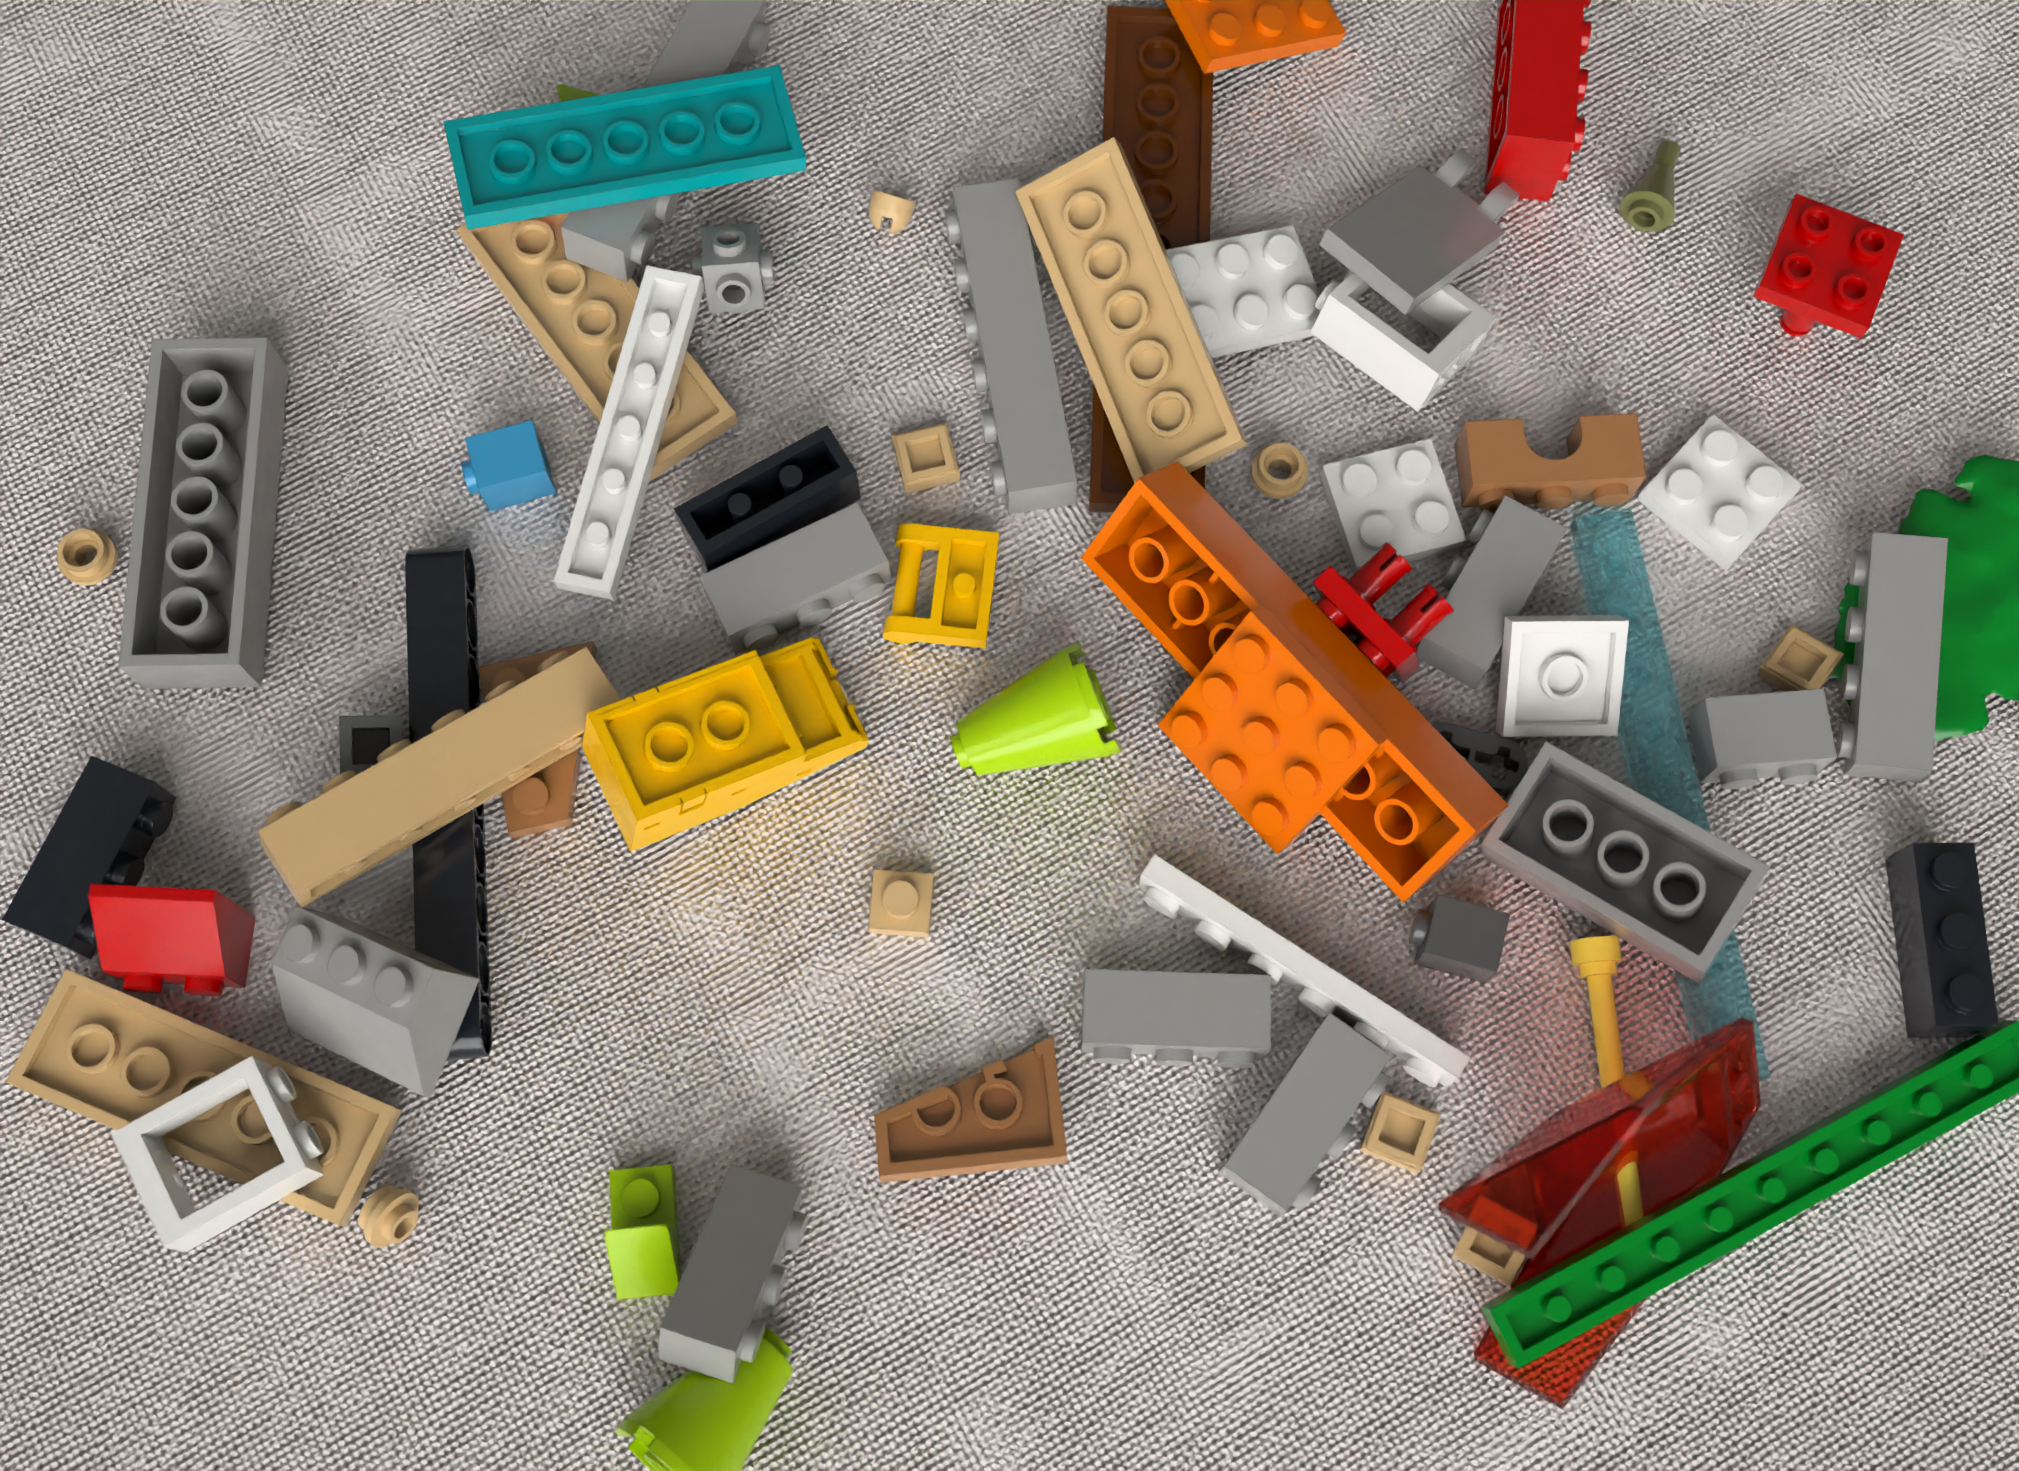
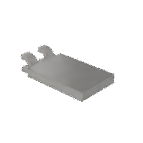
[1319,149,1520,315]

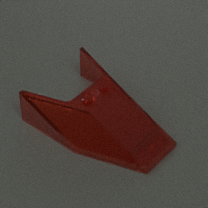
[1438,1017,1761,1410]

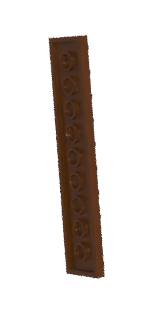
[1089,6,1213,513]

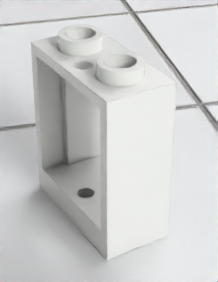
[1310,270,1496,412]
[111,1056,325,1252]

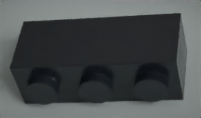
[674,425,861,573]
[2,755,177,959]
[1885,843,1999,1038]

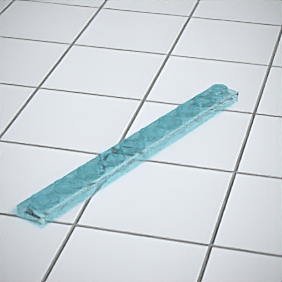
[1570,510,1771,1090]

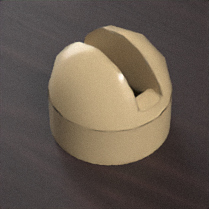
[868,189,915,234]

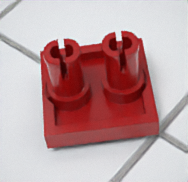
[1753,193,1904,338]
[1313,542,1454,684]

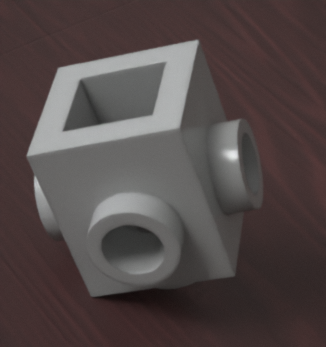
[692,223,775,314]

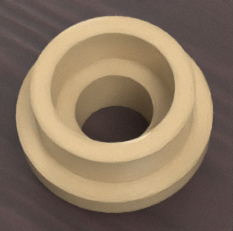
[1251,442,1308,499]
[57,529,118,586]
[358,1185,419,1248]

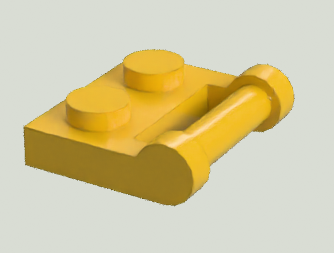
[882,523,999,649]

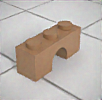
[1454,413,1646,513]

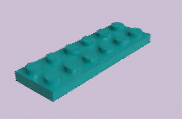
[443,65,806,230]

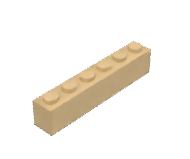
[258,647,622,908]

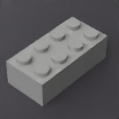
[1481,741,1770,984]

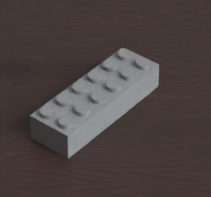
[118,337,288,689]

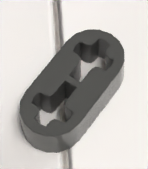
[1431,722,1528,796]

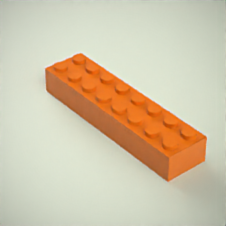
[1081,461,1509,903]

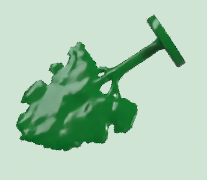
[1829,454,2019,741]

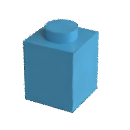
[461,420,556,512]

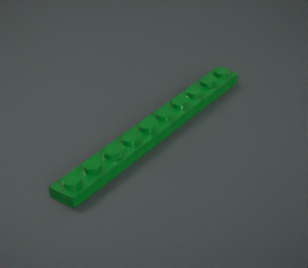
[1481,1020,2019,1369]

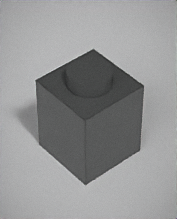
[339,715,403,774]
[1409,894,1510,984]

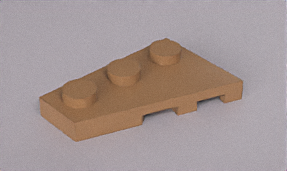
[478,641,597,839]
[874,1037,1067,1183]

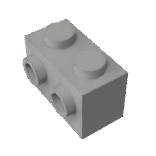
[1688,689,1837,789]

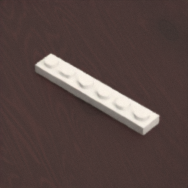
[553,265,705,600]
[1138,854,1471,1088]

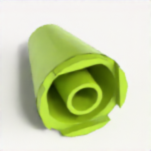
[950,641,1122,776]
[615,1328,793,1471]

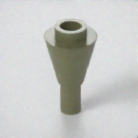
[1619,140,1681,232]

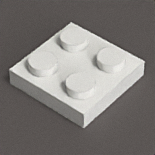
[1637,414,1803,571]
[1320,438,1467,575]
[1496,615,1629,737]

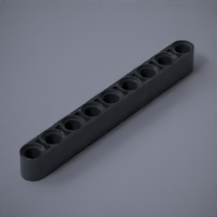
[405,545,492,1061]

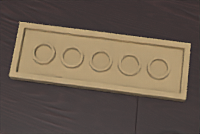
[1015,137,1248,483]
[456,212,738,482]
[5,969,402,1228]

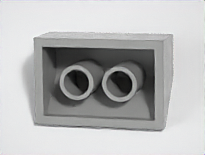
[271,905,479,1097]

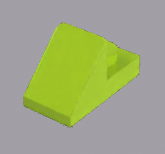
[604,1164,681,1300]

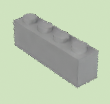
[1836,532,1948,782]

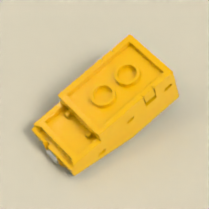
[582,637,869,852]

